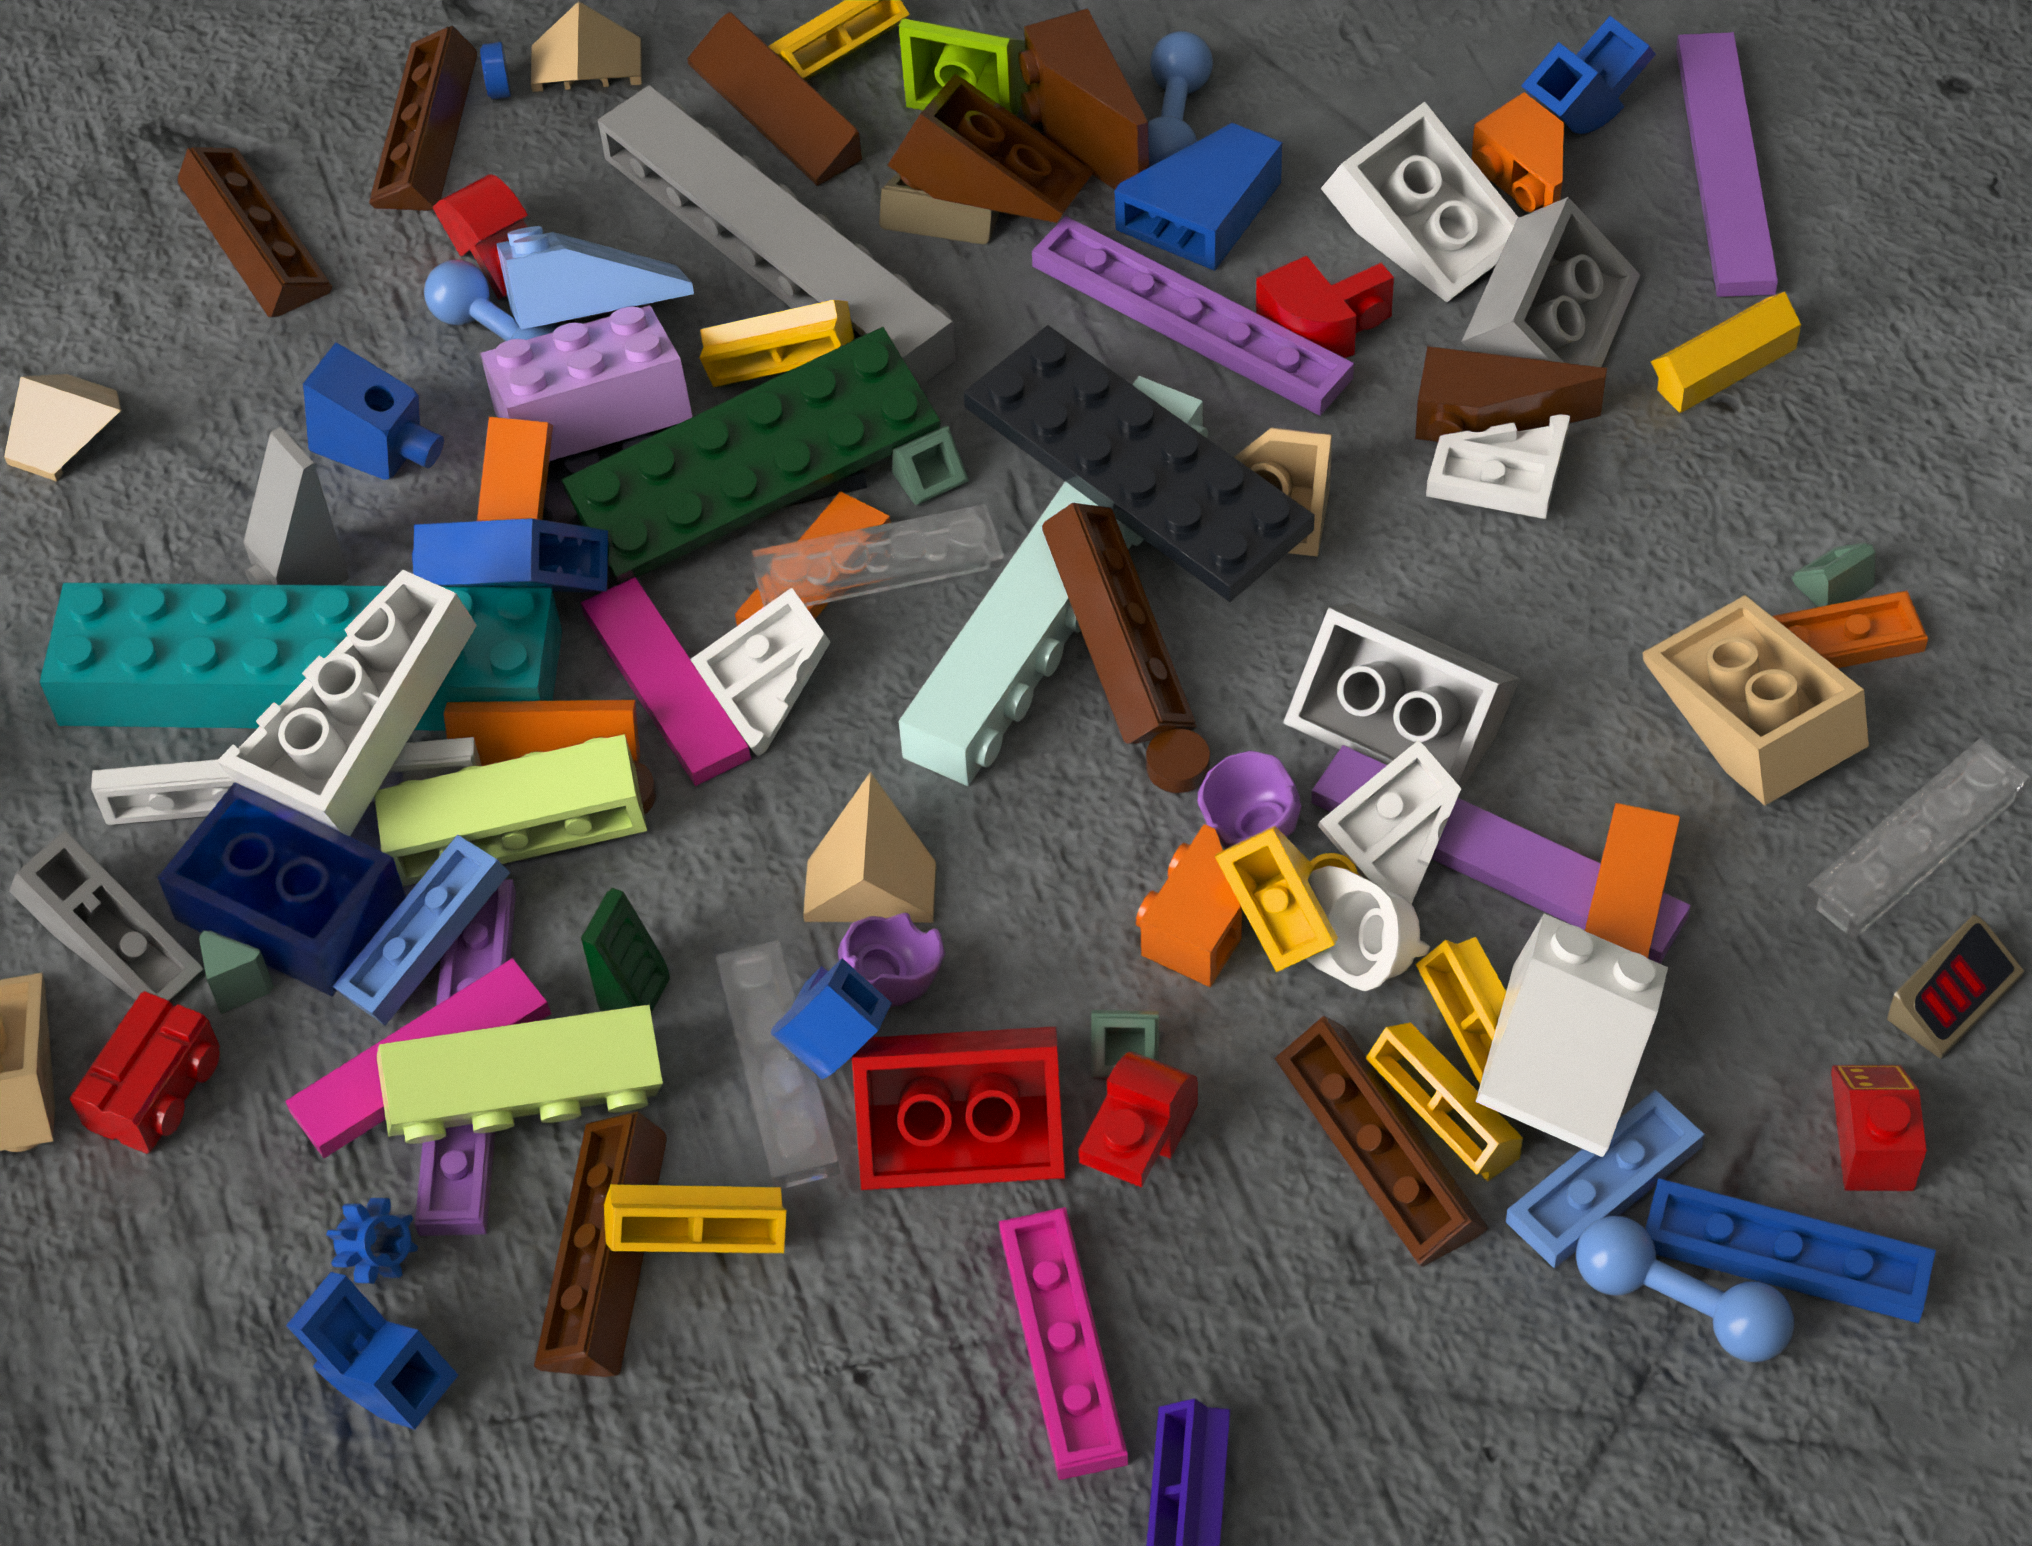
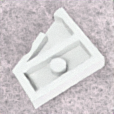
[1426,414,1570,519]
[690,588,830,757]
[1318,740,1461,905]

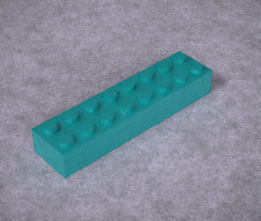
[40,583,562,731]

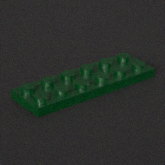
[562,327,940,585]

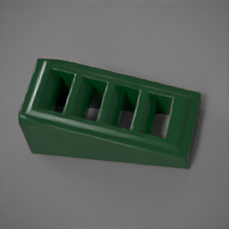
[581,888,670,1013]

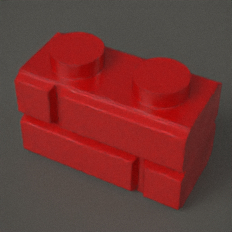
[69,991,220,1154]

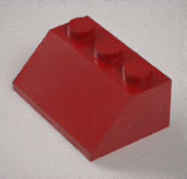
[852,1026,1065,1190]

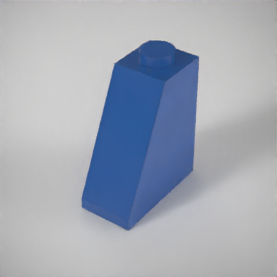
[1114,123,1282,271]
[412,518,608,592]

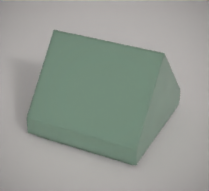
[892,425,969,505]
[1791,543,1875,607]
[199,930,274,1014]
[1091,1010,1160,1077]

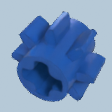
[326,1198,418,1284]

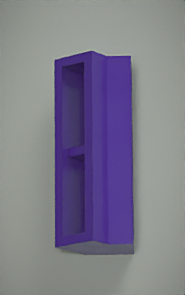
[1146,1398,1230,1546]

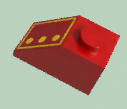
[1831,1065,1927,1191]

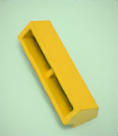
[768,0,910,81]
[1650,291,1801,413]
[699,300,854,387]
[1415,937,1506,1084]
[1366,1022,1523,1182]
[604,1184,787,1253]

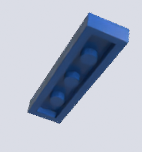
[1645,1178,1936,1324]

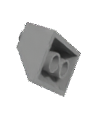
[1461,197,1640,367]
[1283,603,1520,789]

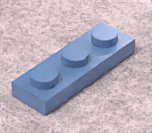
[333,834,510,1026]
[1506,1090,1705,1269]

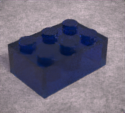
[157,782,406,997]

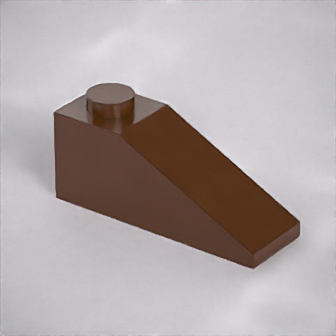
[1415,346,1607,443]

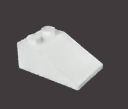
[1321,102,1519,303]
[1476,913,1668,1157]

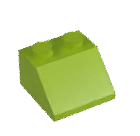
[899,18,1027,116]

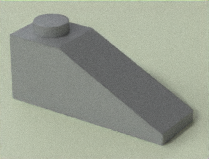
[244,426,349,585]
[9,830,204,1001]

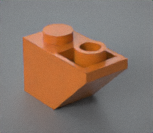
[1471,92,1564,213]
[1136,824,1242,987]

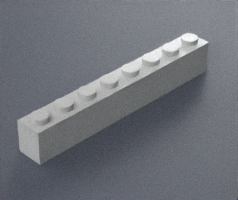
[598,85,956,386]

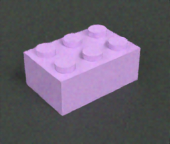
[480,305,693,461]

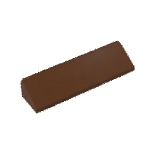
[687,12,862,186]
[369,26,477,211]
[178,147,333,317]
[1042,503,1197,744]
[1274,1016,1488,1267]
[534,1111,667,1377]

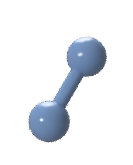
[1148,31,1213,167]
[424,260,561,341]
[1576,1216,1794,1362]

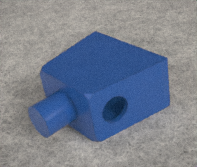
[303,342,444,480]

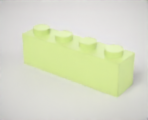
[374,734,647,888]
[377,1005,663,1144]

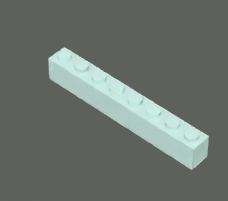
[899,376,1208,786]

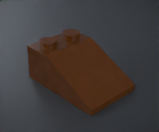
[1018,8,1149,190]
[888,73,1094,223]

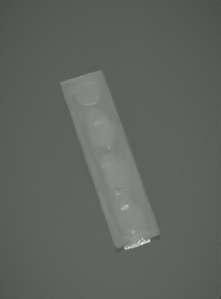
[750,504,1004,607]
[1804,739,2030,940]
[715,940,840,1189]

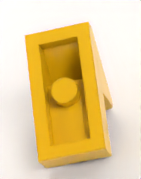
[1215,826,1338,972]

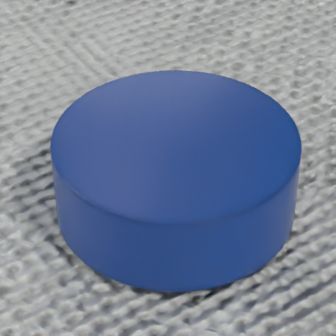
[480,42,511,100]

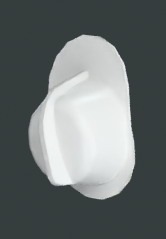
[1306,866,1430,991]

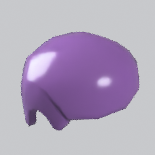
[1197,750,1301,849]
[838,913,945,1007]

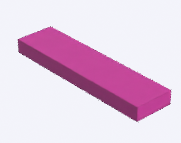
[581,577,751,786]
[285,958,551,1158]
[999,1207,1128,1480]

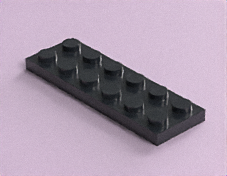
[964,325,1315,602]

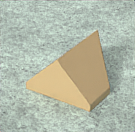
[531,1,642,92]
[4,374,121,481]
[1234,427,1332,557]
[803,772,937,923]

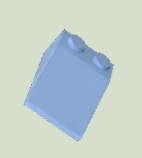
[496,226,694,330]

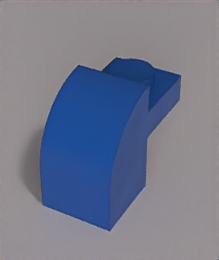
[1521,16,1656,134]
[770,958,892,1079]
[286,1272,458,1430]

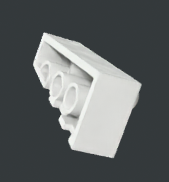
[217,570,477,840]

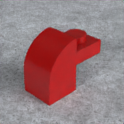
[432,174,528,300]
[1256,255,1394,358]
[1078,1051,1198,1188]

